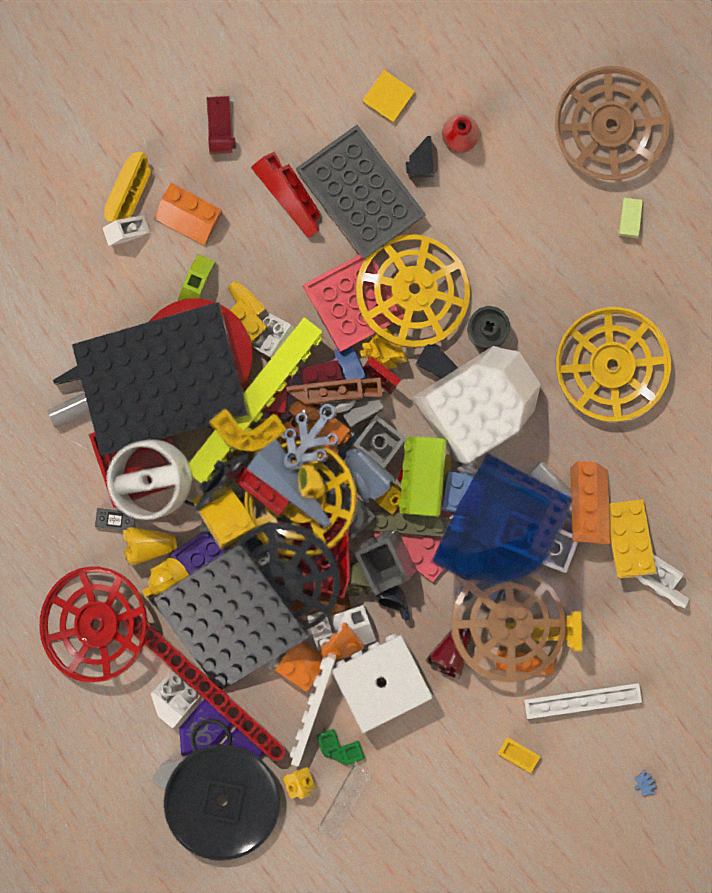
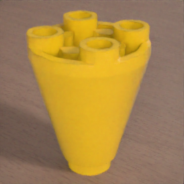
[123,527,177,565]

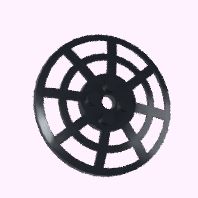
[234,522,341,630]

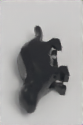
[195,451,249,512]

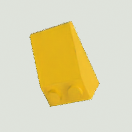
[192,487,256,550]

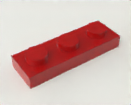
[235,467,291,516]

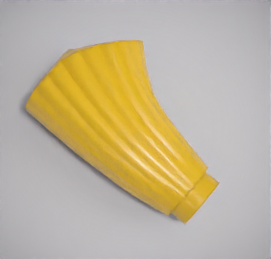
[228,280,266,317]

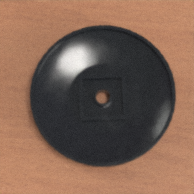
[164,744,280,861]

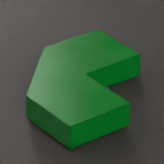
[316,729,365,765]

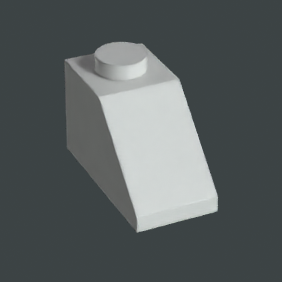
[103,215,150,246]

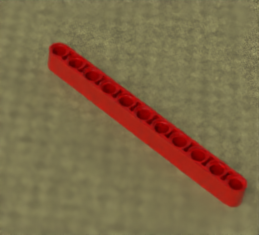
[124,615,286,761]

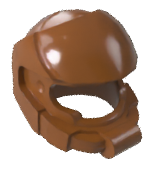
[283,400,321,438]

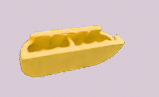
[104,152,151,222]

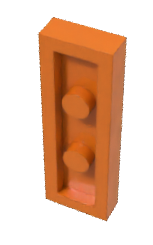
[495,650,555,675]

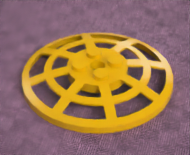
[356,234,470,348]
[556,307,671,422]
[245,441,357,557]

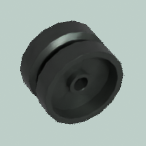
[467,306,510,350]

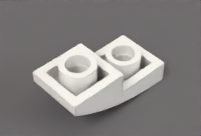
[307,612,333,651]

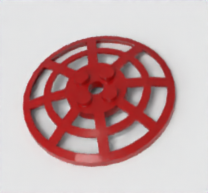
[39,566,148,683]

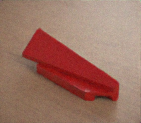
[251,151,320,238]

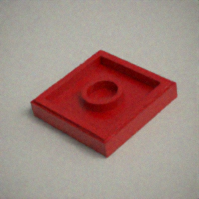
[363,356,401,394]

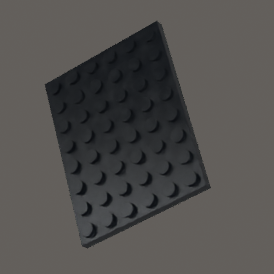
[72,302,249,456]

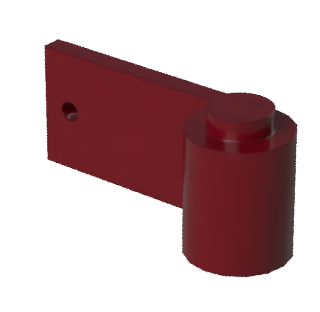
[206,96,236,154]

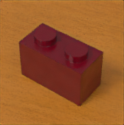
[300,360,342,385]

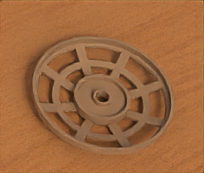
[555,66,670,180]
[451,566,566,683]

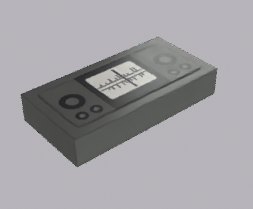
[95,508,135,530]

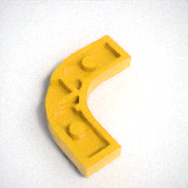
[210,409,286,451]

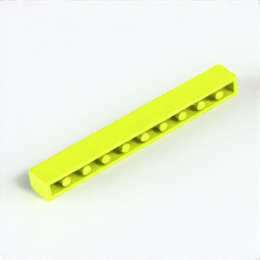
[189,317,323,483]

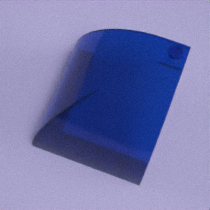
[431,453,573,583]

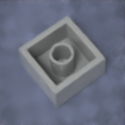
[350,415,406,468]

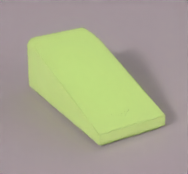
[619,198,643,238]

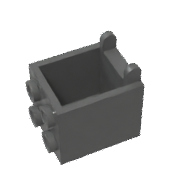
[355,529,417,595]

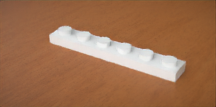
[290,653,336,767]
[524,683,642,719]

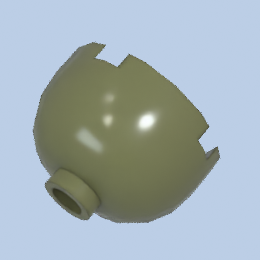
[345,562,373,596]

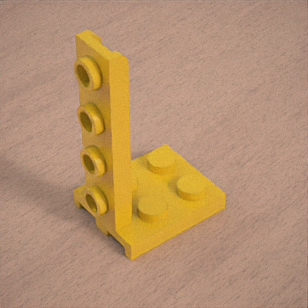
[505,611,582,651]

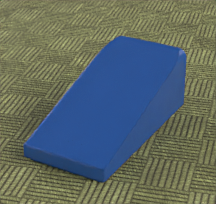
[333,346,366,380]

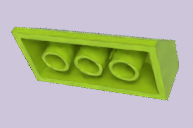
[399,436,447,516]

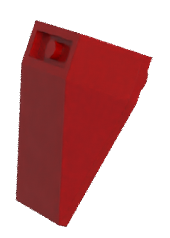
[276,512,350,598]

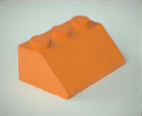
[154,183,223,246]

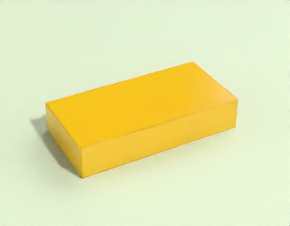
[497,737,540,773]

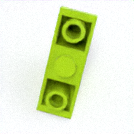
[178,254,216,301]

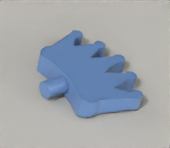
[634,770,656,795]

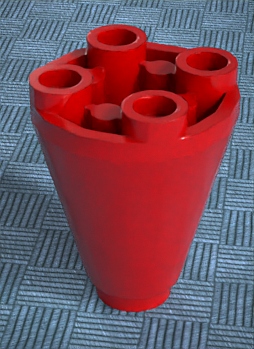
[442,114,480,152]

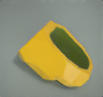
[298,465,325,499]

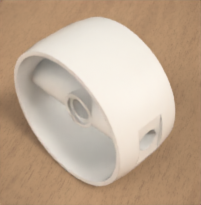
[107,440,192,519]

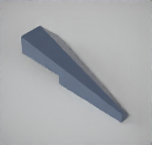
[247,439,331,527]

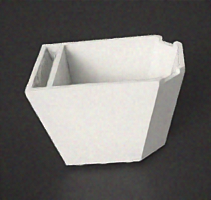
[412,346,541,462]

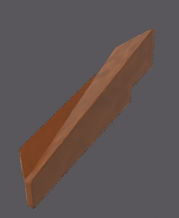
[287,378,382,405]

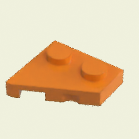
[321,622,364,663]

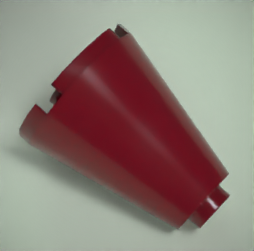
[426,628,472,678]

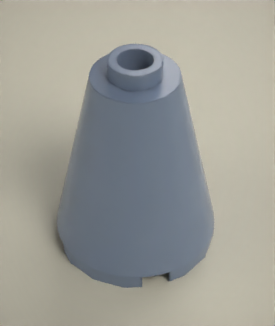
[345,448,395,502]

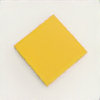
[362,70,415,123]

